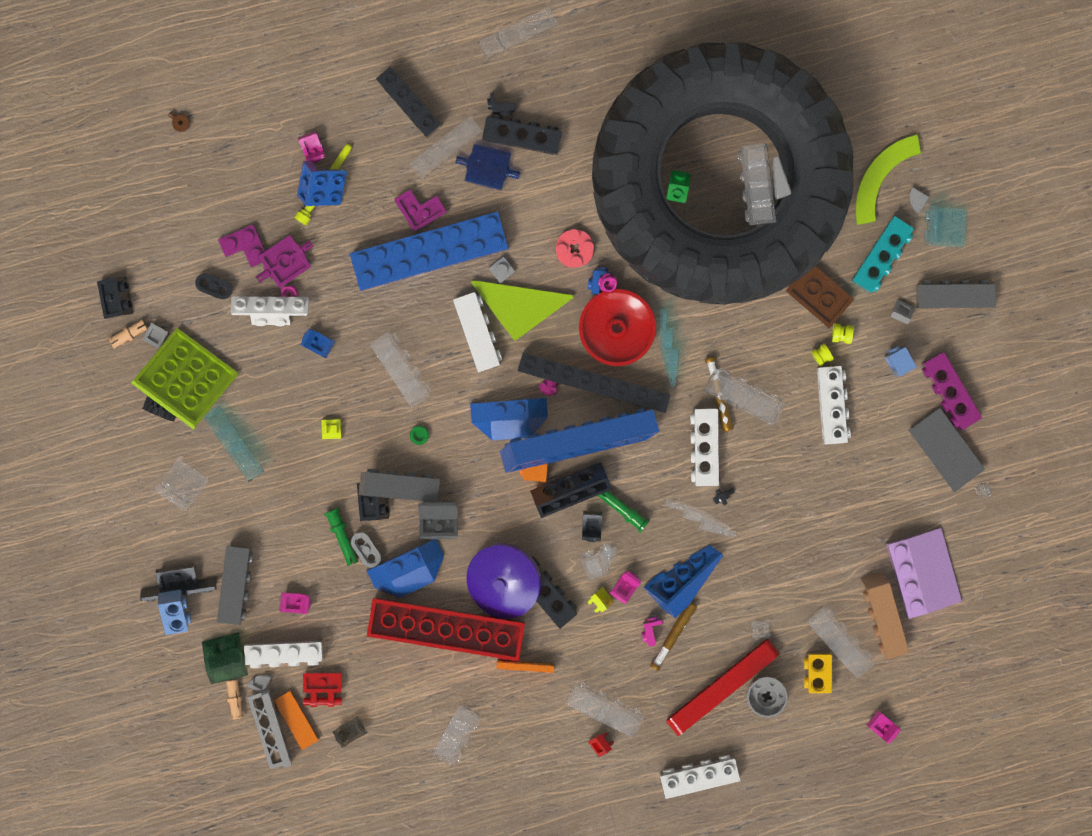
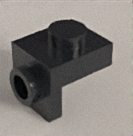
[487,93,515,116]
[582,511,602,542]

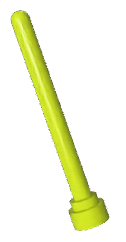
[294,144,352,226]

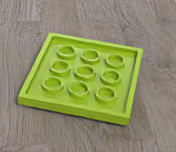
[131,328,239,430]

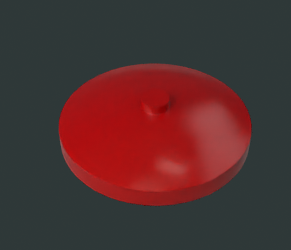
[579,289,656,366]

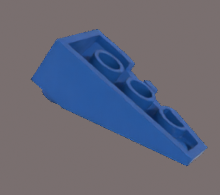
[644,545,723,618]

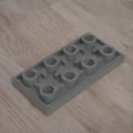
[908,408,985,492]

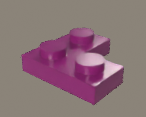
[394,190,447,233]
[218,225,265,268]

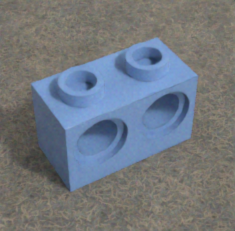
[885,346,917,377]
[158,590,192,635]

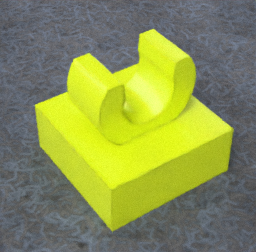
[322,419,342,439]
[588,587,614,612]

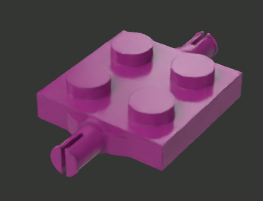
[255,235,314,288]

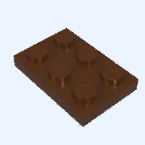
[786,266,854,329]

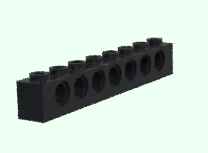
[518,353,671,413]

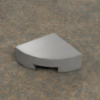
[909,187,929,214]
[247,675,272,692]

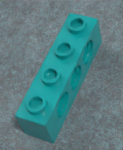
[851,216,914,294]

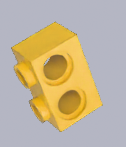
[804,653,832,693]

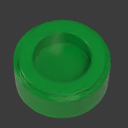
[410,426,429,445]

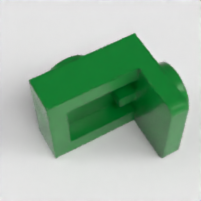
[666,170,691,203]

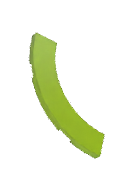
[855,135,921,225]

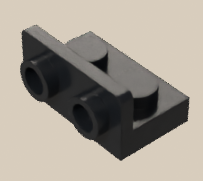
[97,276,133,319]
[357,483,390,521]

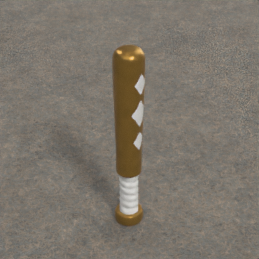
[704,356,733,432]
[649,602,697,671]

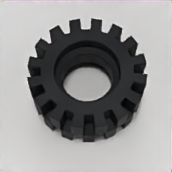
[142,396,176,422]

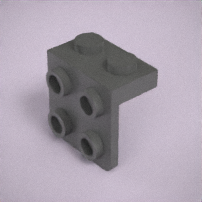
[418,500,458,539]

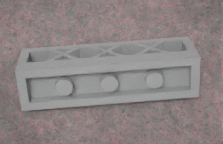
[247,689,292,769]

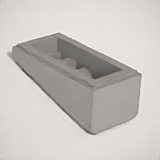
[772,157,792,200]

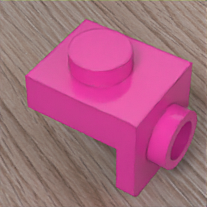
[298,131,325,164]
[609,571,642,604]
[279,592,311,614]
[641,616,663,647]
[866,710,901,744]

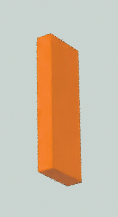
[496,660,554,673]
[274,690,319,750]

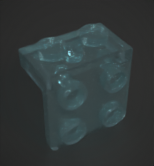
[924,206,967,247]

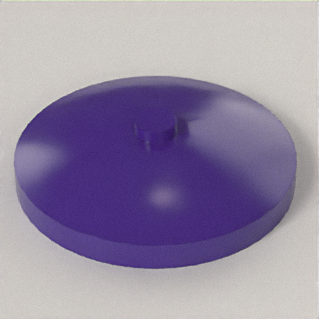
[466,543,542,619]

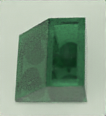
[202,632,248,685]

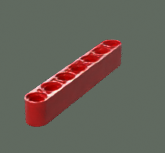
[665,639,780,736]

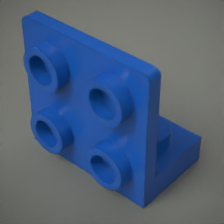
[297,161,347,206]

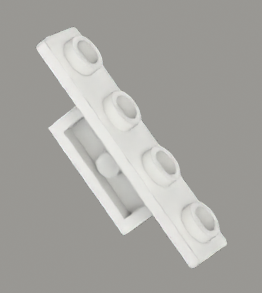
[231,297,309,326]

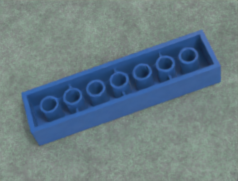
[350,212,509,291]
[500,408,660,473]

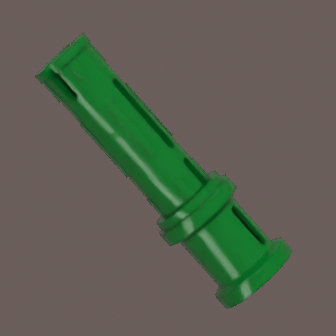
[598,491,650,533]
[324,507,359,566]

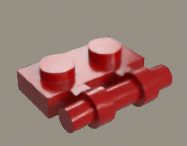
[303,673,342,707]

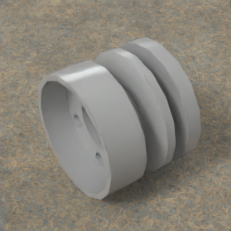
[746,676,788,718]

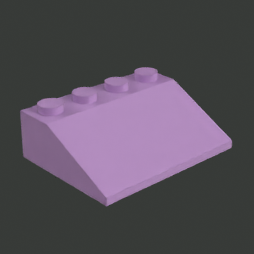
[885,528,962,619]

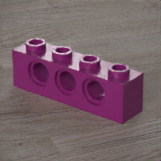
[921,352,982,430]

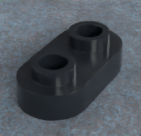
[195,273,233,300]

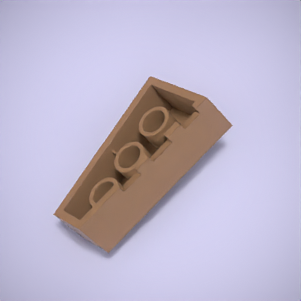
[861,572,909,660]

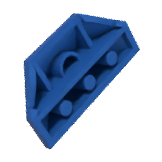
[470,398,548,441]
[367,539,444,598]

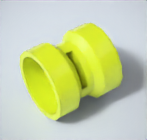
[832,323,854,344]

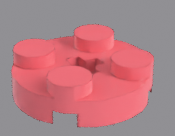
[556,229,594,268]

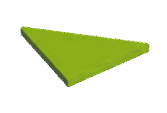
[471,280,574,341]

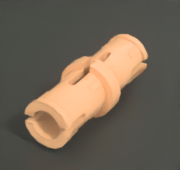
[108,319,148,349]
[226,679,244,719]

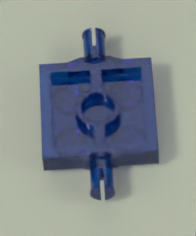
[455,144,520,191]

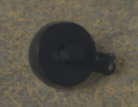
[713,488,735,506]

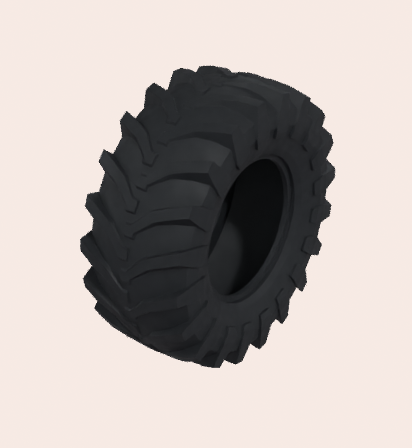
[592,42,854,305]

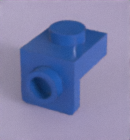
[588,267,612,295]
[300,328,335,358]

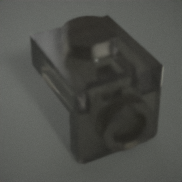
[333,716,368,748]

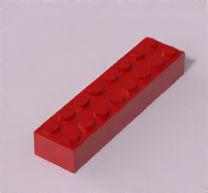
[366,597,525,661]

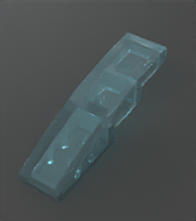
[659,308,679,387]
[204,406,264,482]

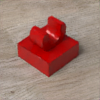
[588,732,614,757]

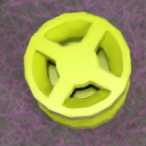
[811,343,834,367]

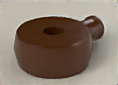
[168,111,190,132]

